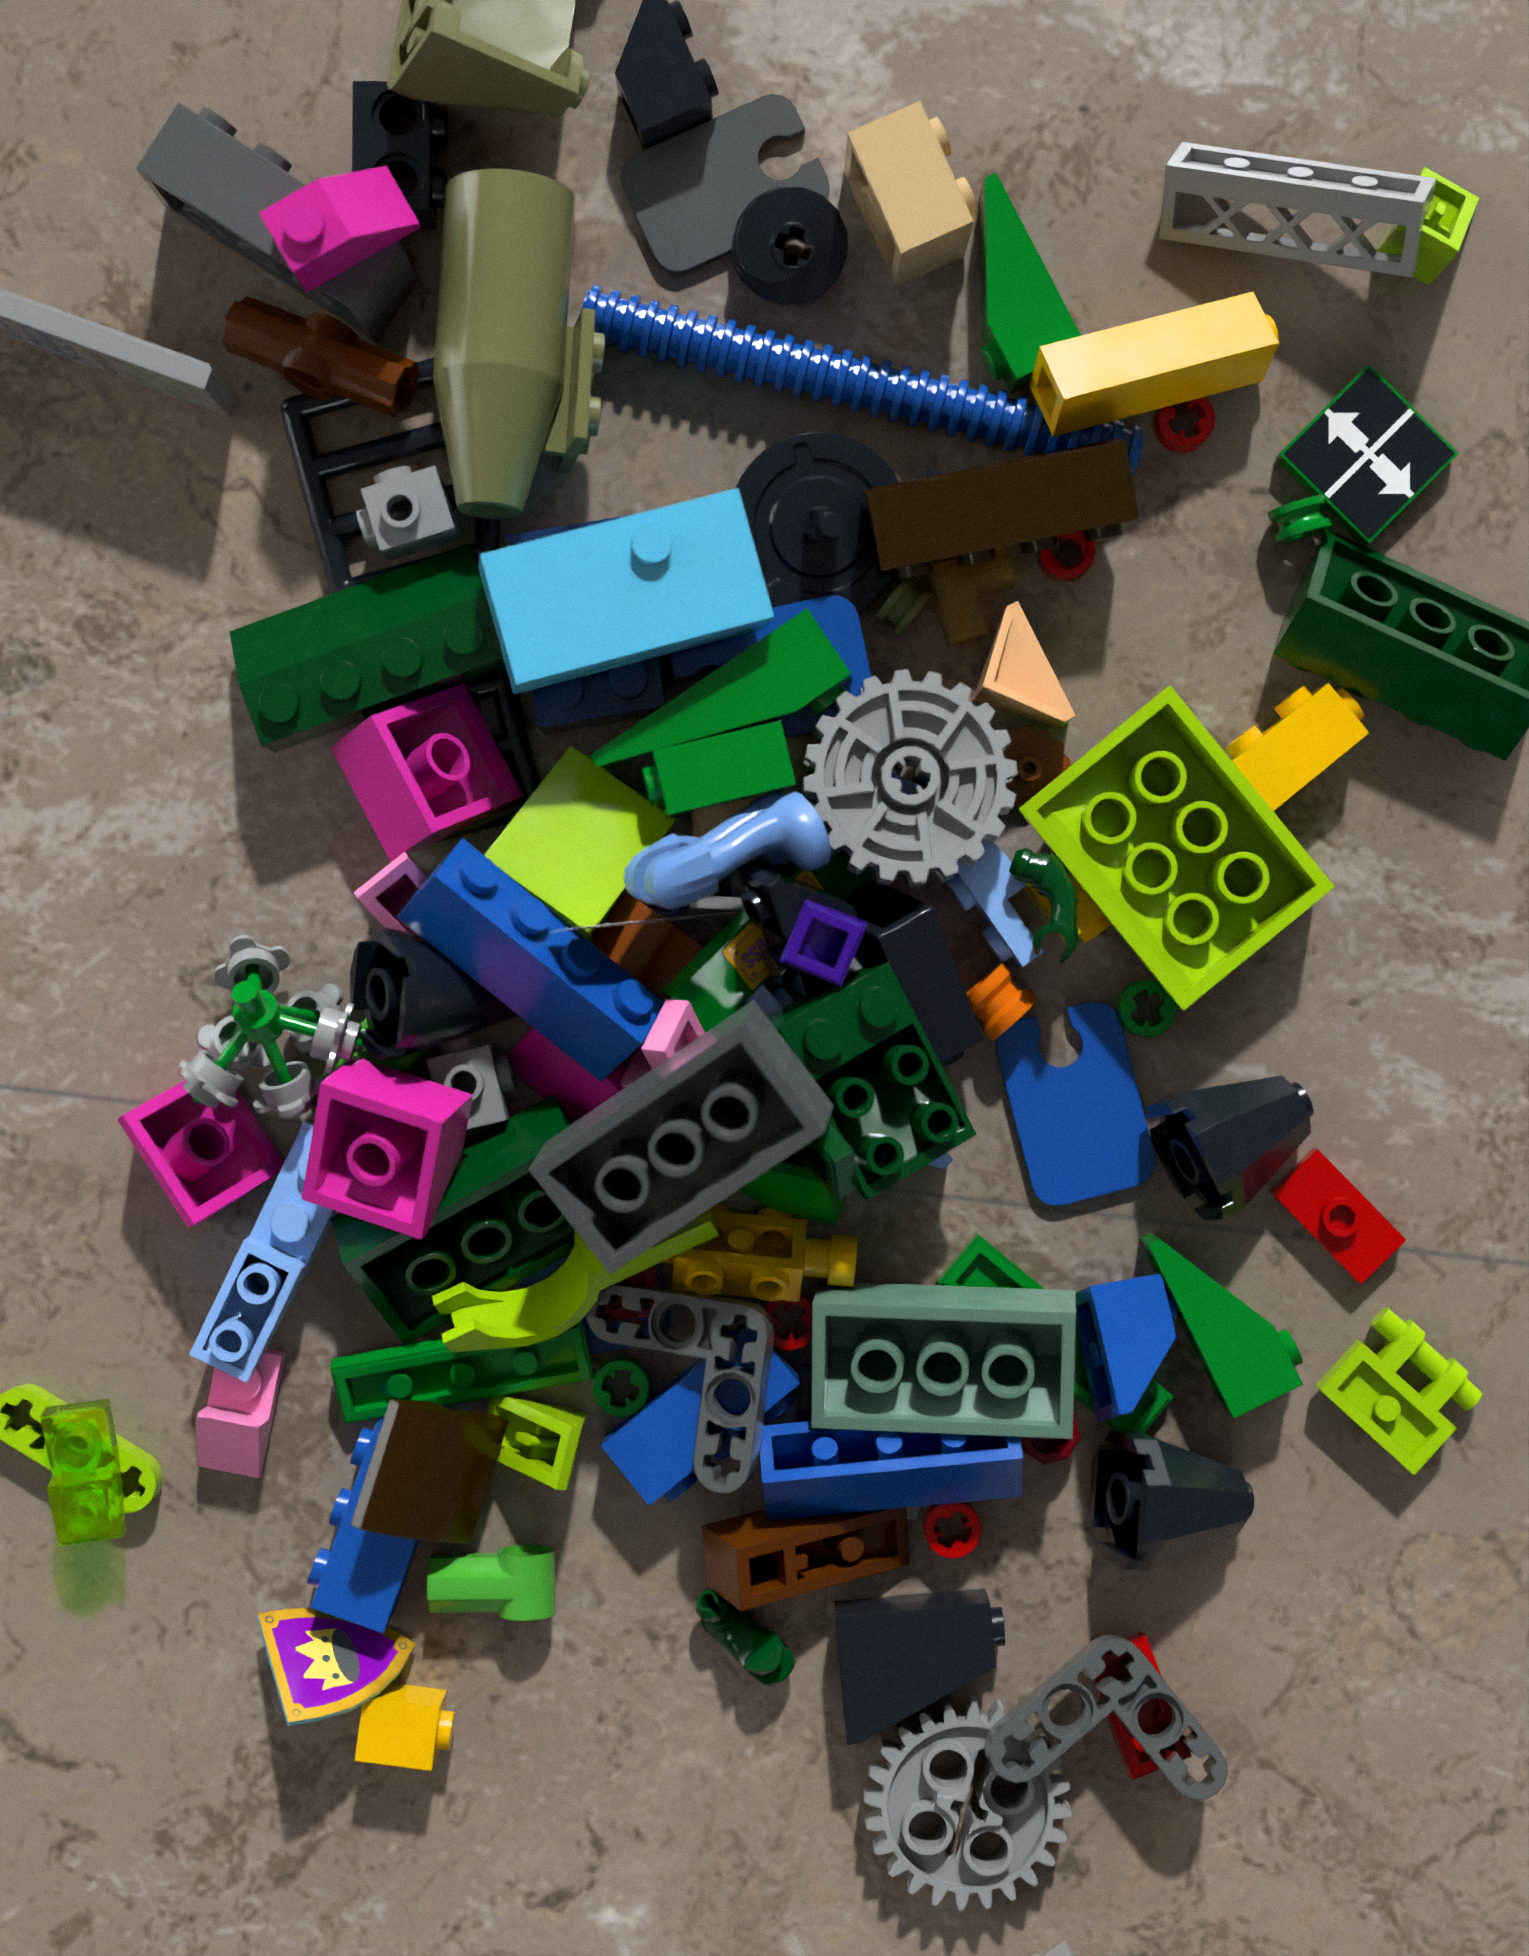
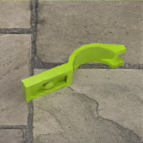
[432,1209,719,1353]

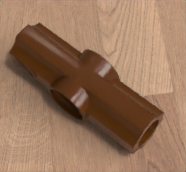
[222,296,420,418]

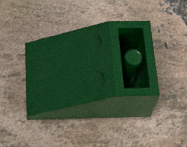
[767,962,977,1200]

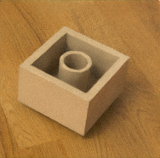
[844,101,978,288]

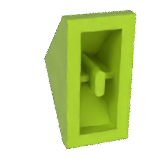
[1376,167,1479,286]
[486,1394,588,1490]

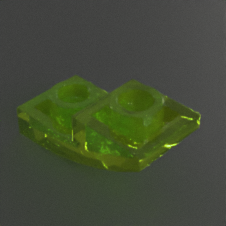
[40,1399,126,1546]

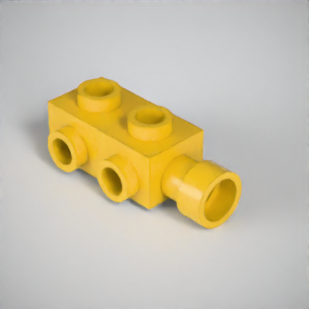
[661,1202,857,1302]

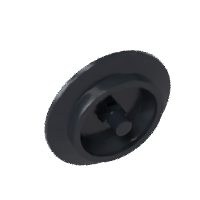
[734,432,899,612]

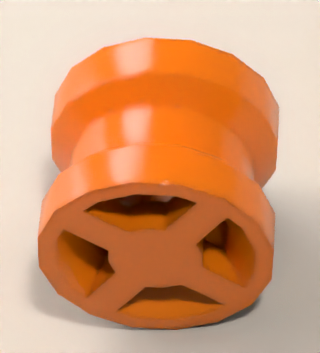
[966,962,1038,1041]

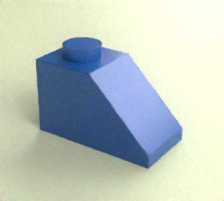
[1076,1273,1177,1422]

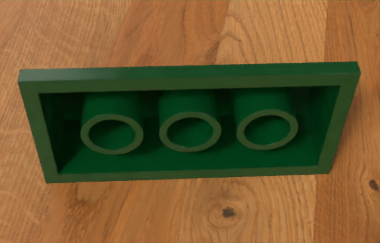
[1273,529,1529,761]
[229,543,506,753]
[331,1094,575,1345]

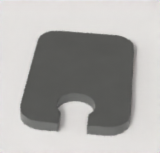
[621,94,830,275]

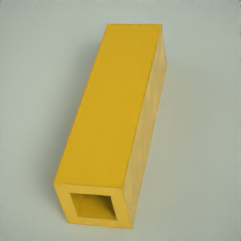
[1029,292,1279,437]

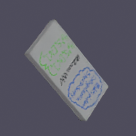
[0,288,238,418]

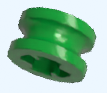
[1267,495,1332,544]
[1116,980,1177,1037]
[592,1356,651,1417]

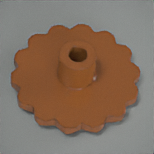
[1003,725,1071,810]

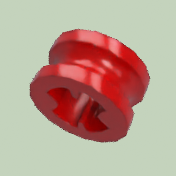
[1154,397,1215,453]
[763,1293,813,1351]
[922,1502,982,1559]

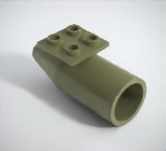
[433,169,605,519]

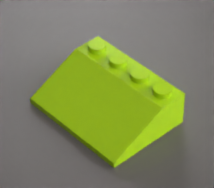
[1018,685,1335,1011]

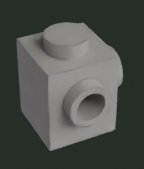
[356,466,462,561]
[426,1035,517,1129]

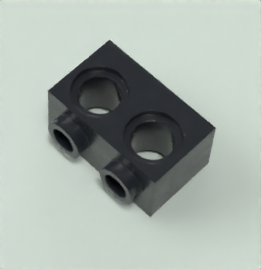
[352,81,449,229]

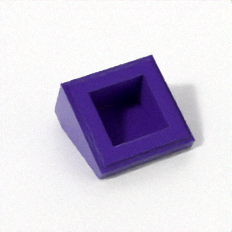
[780,899,867,987]

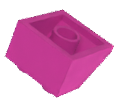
[330,683,523,862]
[302,1056,473,1240]

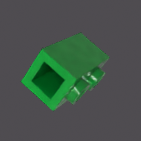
[642,720,796,817]

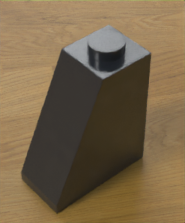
[845,880,984,1067]
[834,1588,1005,1745]

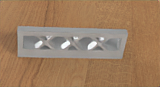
[1159,142,1436,278]

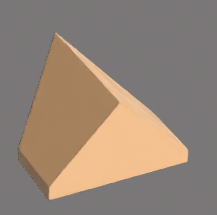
[973,601,1076,728]

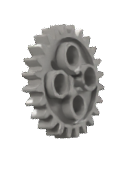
[863,1695,1072,1911]

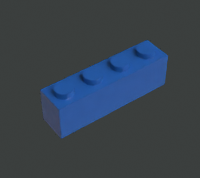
[397,838,664,1082]
[760,1421,1023,1521]

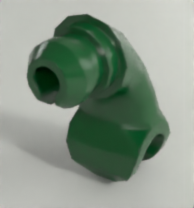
[1009,848,1078,963]
[695,1589,796,1687]

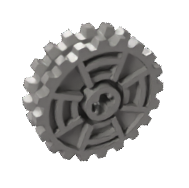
[801,670,1018,889]

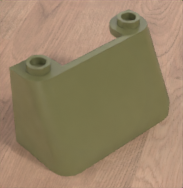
[387,0,590,116]

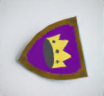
[257,1608,416,1726]

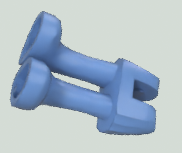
[624,789,831,910]

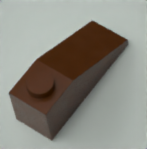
[702,1508,910,1611]

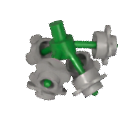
[179,935,362,1119]

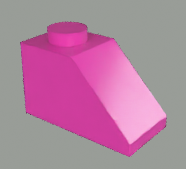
[259,166,421,293]

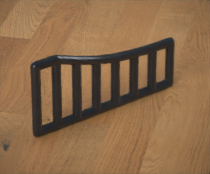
[280,357,541,843]

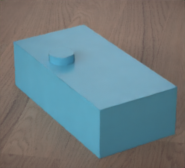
[478,488,774,695]

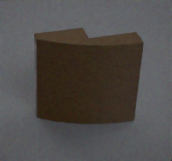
[350,1399,509,1543]

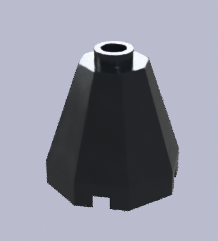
[1147,1075,1314,1220]
[1089,1429,1254,1570]

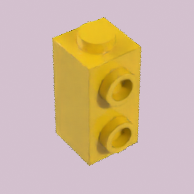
[1225,683,1369,811]

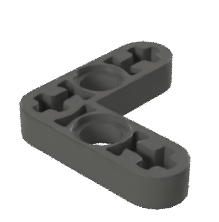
[587,1282,774,1493]
[984,1634,1228,1800]

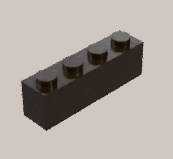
[864,438,1139,579]

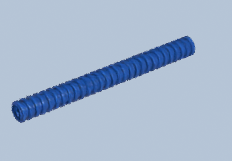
[581,284,1145,477]

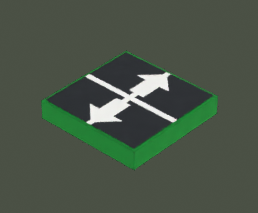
[1275,364,1459,546]

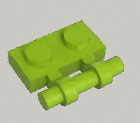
[1314,1307,1483,1475]

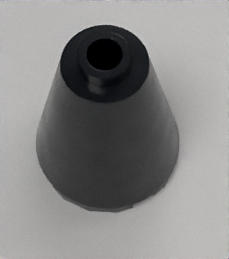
[350,928,520,1060]

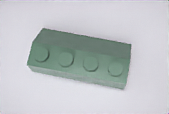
[811,1281,1076,1439]

